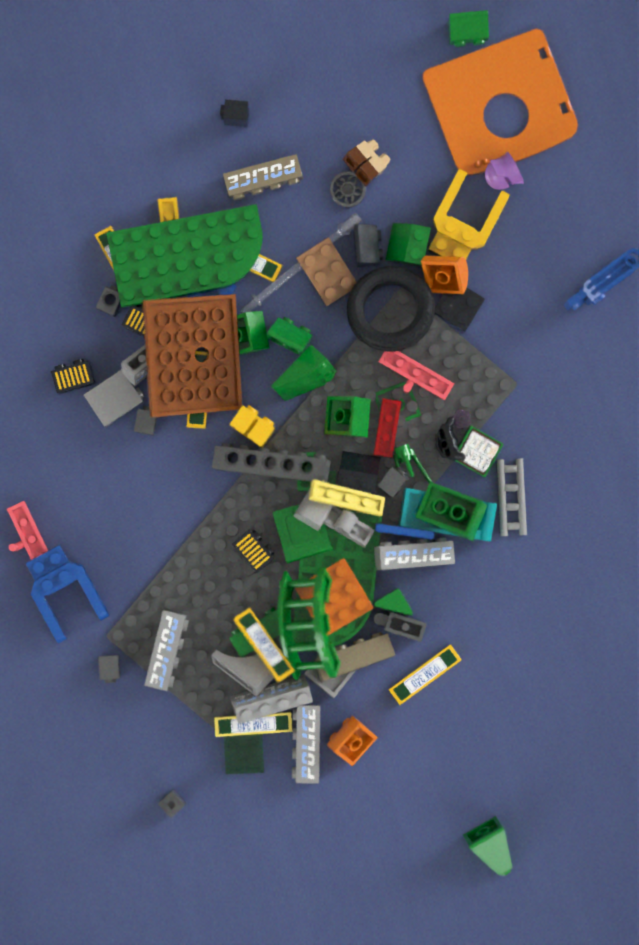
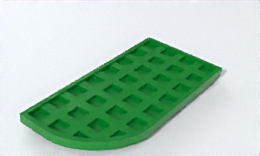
[106,204,263,308]
[292,506,382,646]

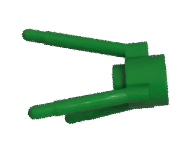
[393,444,432,483]

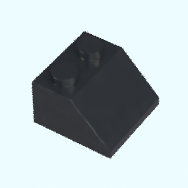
[353,224,383,267]
[337,451,381,495]

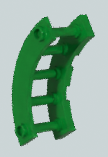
[278,568,341,680]

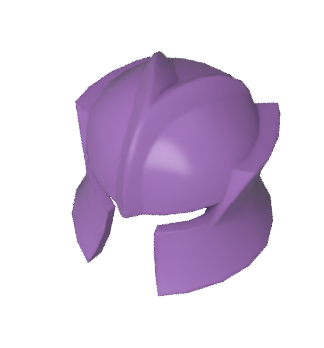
[485,151,524,190]

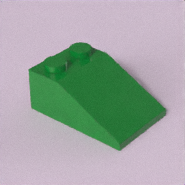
[267,317,313,356]
[271,345,337,401]
[416,482,487,541]

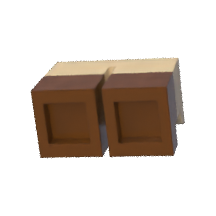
[343,139,391,187]

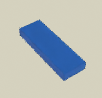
[375,524,434,540]

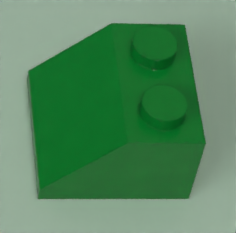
[448,10,489,47]
[385,223,431,268]
[237,311,270,356]
[324,396,371,437]

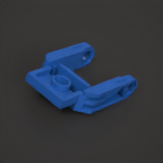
[564,248,639,311]
[26,545,110,644]

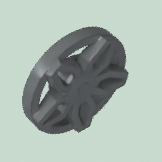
[330,171,366,208]

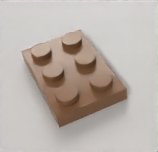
[296,237,356,306]

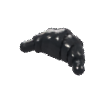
[435,417,466,461]

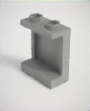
[84,369,145,428]

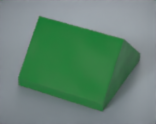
[373,588,413,615]

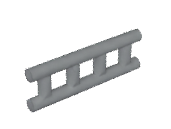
[496,458,527,536]

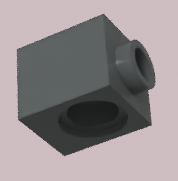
[96,286,121,317]
[134,406,157,436]
[378,466,409,497]
[98,655,121,683]
[158,789,186,818]

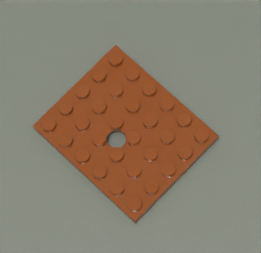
[143,294,242,417]

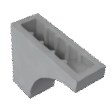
[212,648,285,697]

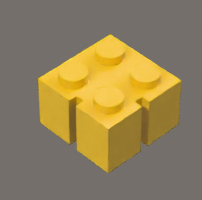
[230,405,275,448]

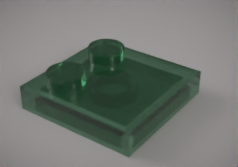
[224,734,264,774]

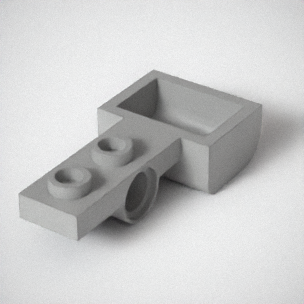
[293,487,375,548]

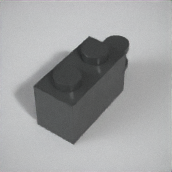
[374,612,427,642]

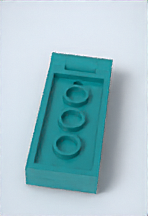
[398,488,497,542]

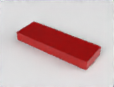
[373,398,401,458]

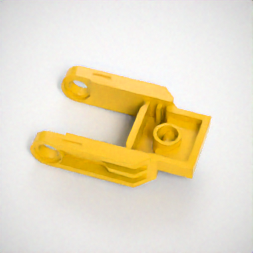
[428,169,510,259]

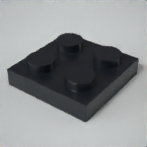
[435,288,485,332]

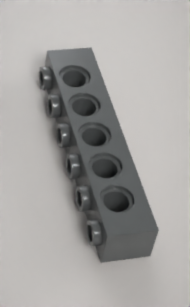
[212,443,331,483]

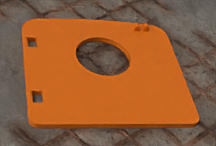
[423,29,578,175]

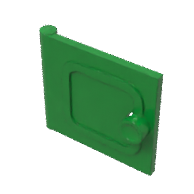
[272,504,333,564]

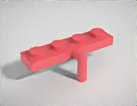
[378,351,455,401]
[7,501,48,560]

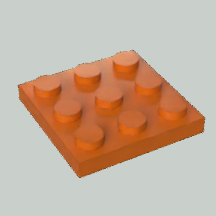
[295,558,374,635]

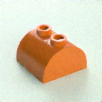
[421,256,468,294]
[327,715,378,766]

